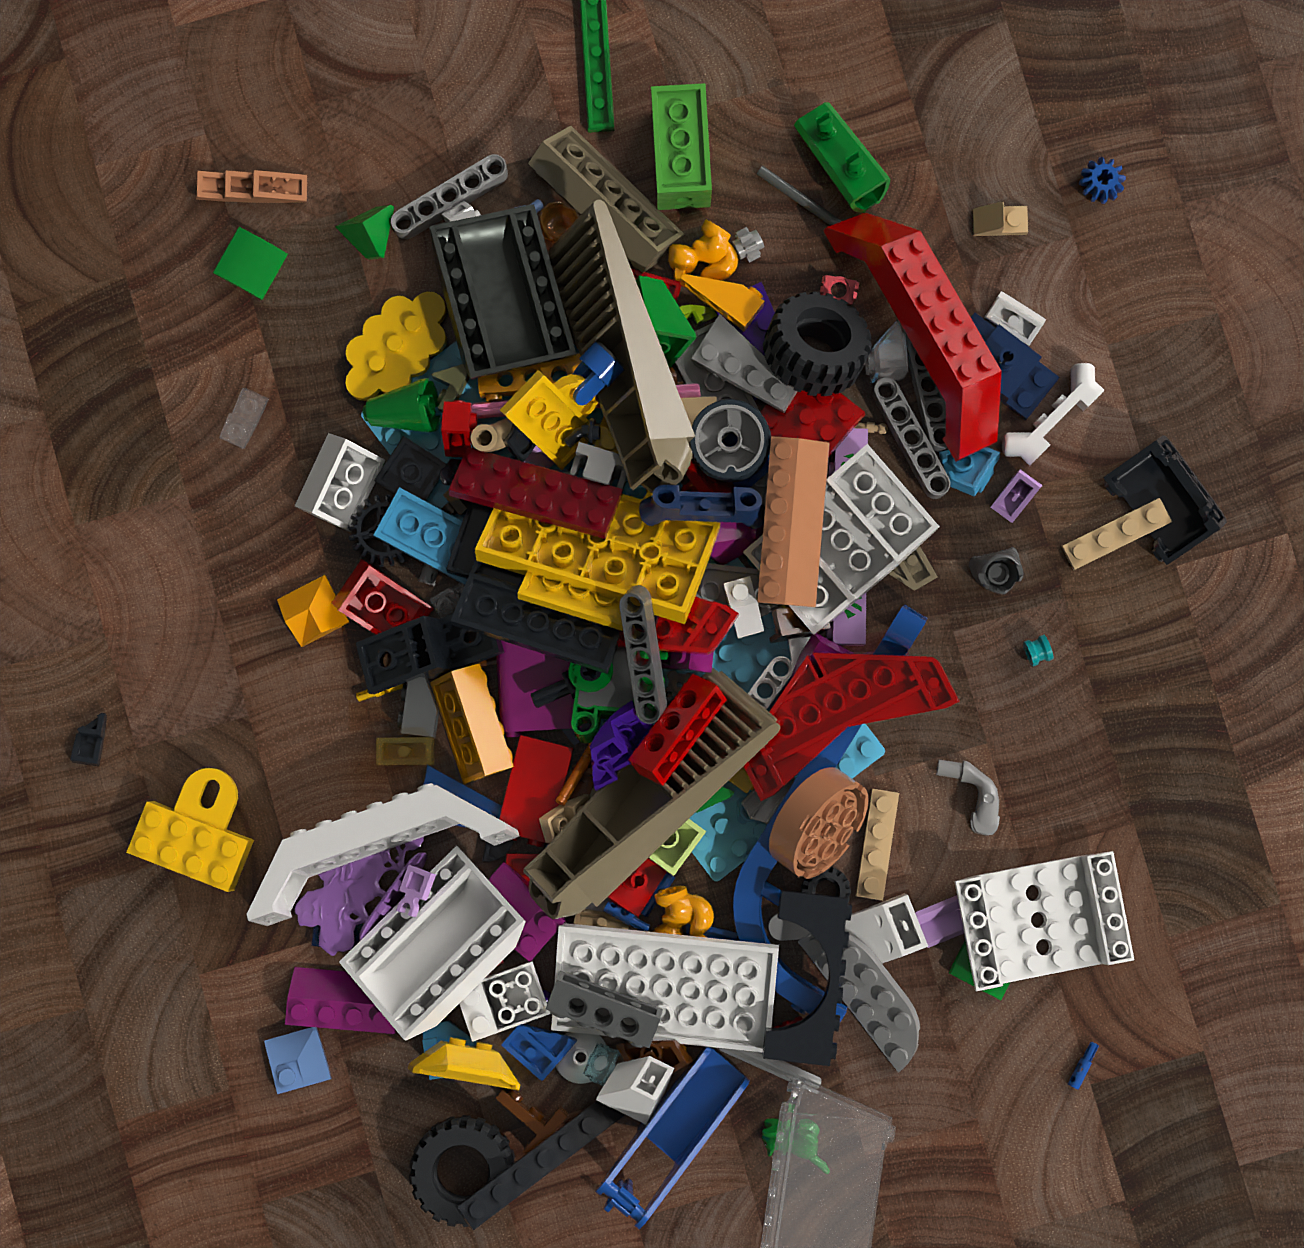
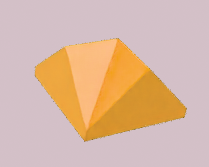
[277,575,350,647]

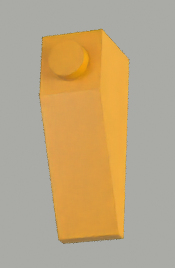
[680,274,765,332]

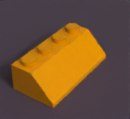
[430,663,514,785]

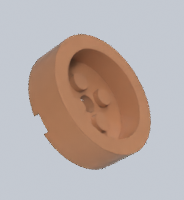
[769,767,868,879]

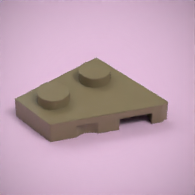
[889,546,938,591]

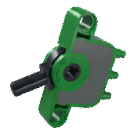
[531,647,668,743]

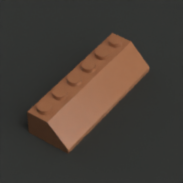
[757,436,830,607]

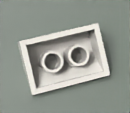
[295,433,385,533]

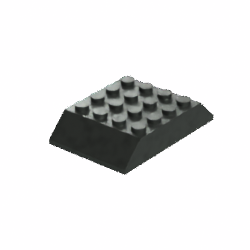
[429,204,576,379]

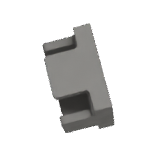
[570,442,628,491]

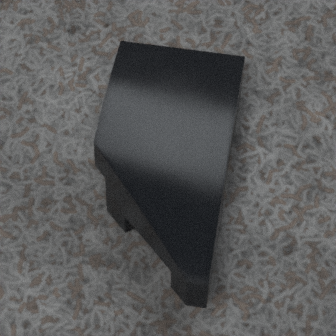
[70,713,107,766]

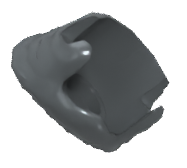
[969,547,1023,595]

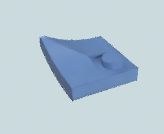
[264,1027,332,1094]

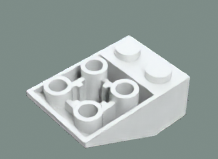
[845,893,928,963]
[459,962,551,1042]

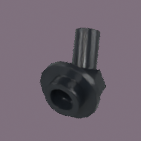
[564,418,601,448]

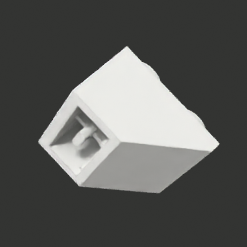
[596,1056,674,1124]

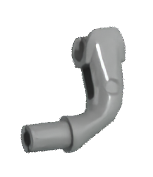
[936,760,1000,835]

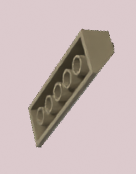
[528,126,684,273]

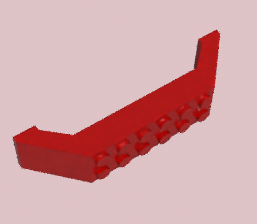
[823,212,1002,462]

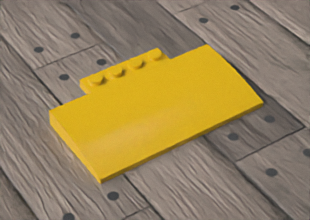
[475,494,721,631]

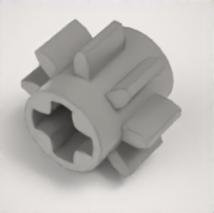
[732,227,764,262]

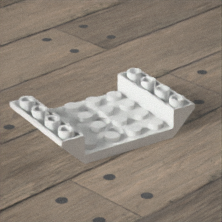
[954,851,1134,991]

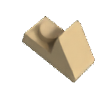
[973,202,1028,236]

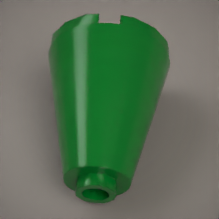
[363,378,441,432]

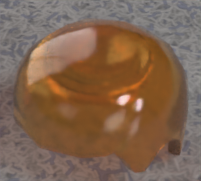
[539,201,578,243]

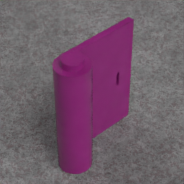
[496,641,582,737]

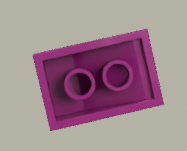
[488,861,566,962]

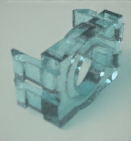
[583,1043,621,1086]

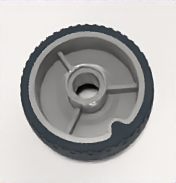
[689,399,771,482]

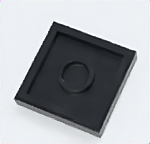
[374,436,446,501]

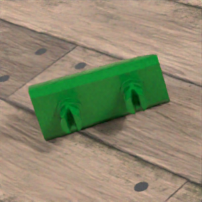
[794,102,891,213]

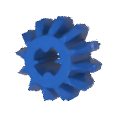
[1079,157,1126,204]

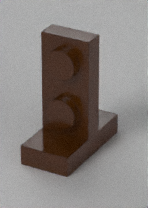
[496,1088,568,1154]

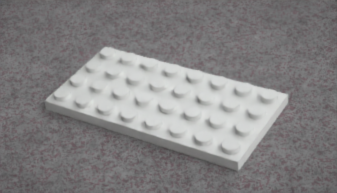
[551,923,779,1052]

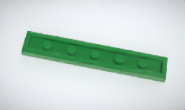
[580,0,615,133]

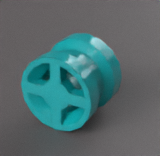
[1023,635,1054,667]

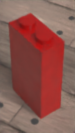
[499,735,574,847]

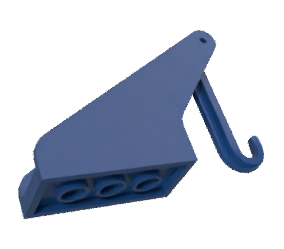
[595,1046,750,1229]

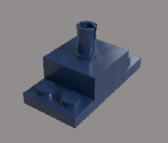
[971,313,1060,421]

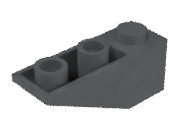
[397,677,439,738]

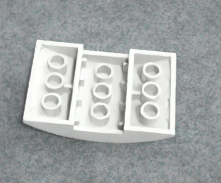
[743,444,940,635]

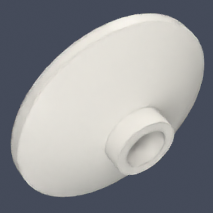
[556,1032,608,1084]

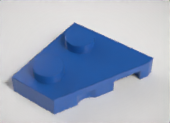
[501,1024,577,1081]

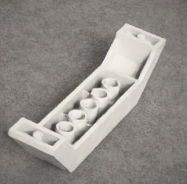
[247,783,520,926]

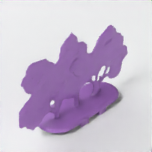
[295,837,427,956]

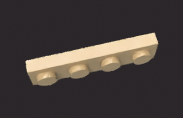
[1061,498,1172,570]
[855,789,899,901]

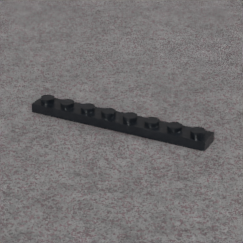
[456,1101,626,1230]

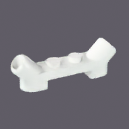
[1002,363,1104,466]

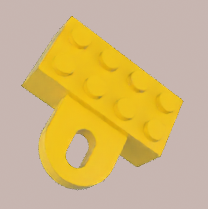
[126,768,254,892]

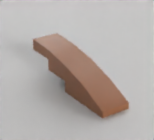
[196,170,307,203]

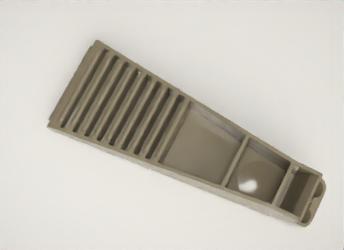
[548,200,695,494]
[523,668,780,919]

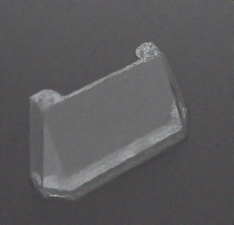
[761,1076,896,1248]

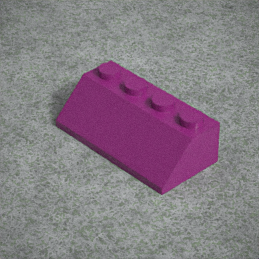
[285,967,397,1034]

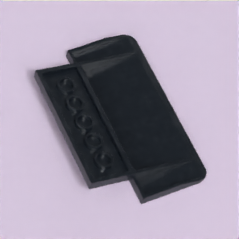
[446,502,660,674]

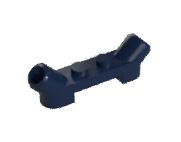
[639,485,765,529]

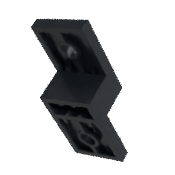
[356,614,504,694]

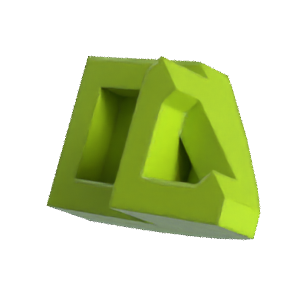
[680,305,717,326]

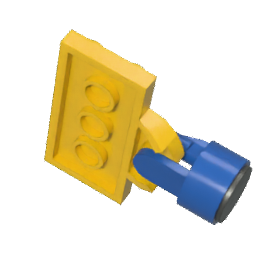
[500,342,625,470]

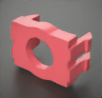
[820,275,859,305]

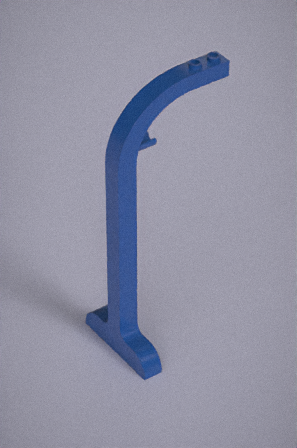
[733,605,928,1022]

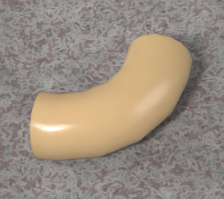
[471,417,513,452]

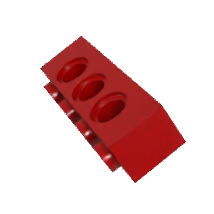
[628,674,727,786]

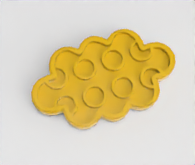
[345,292,447,401]

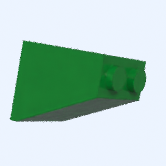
[636,276,696,367]

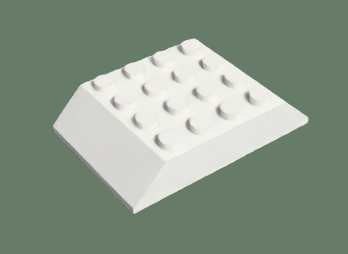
[339,846,526,1040]

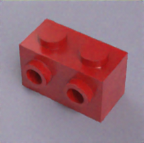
[441,400,477,457]

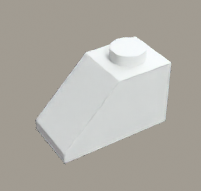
[723,576,764,639]

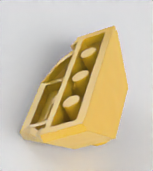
[408,1037,520,1090]

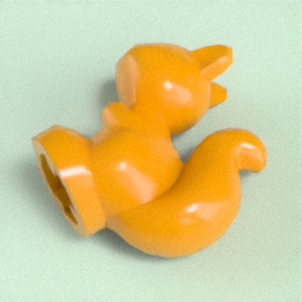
[668,219,738,281]
[652,886,714,938]

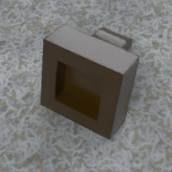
[441,490,470,515]

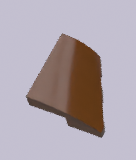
[616,1039,693,1074]

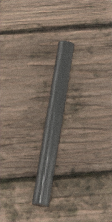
[757,166,842,226]

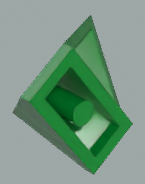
[335,205,394,260]

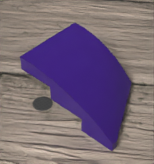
[590,700,654,791]

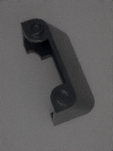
[1103,435,1227,565]

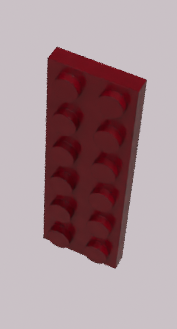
[449,447,623,539]

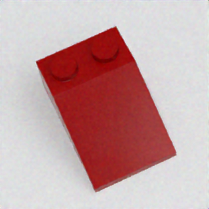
[332,559,434,634]

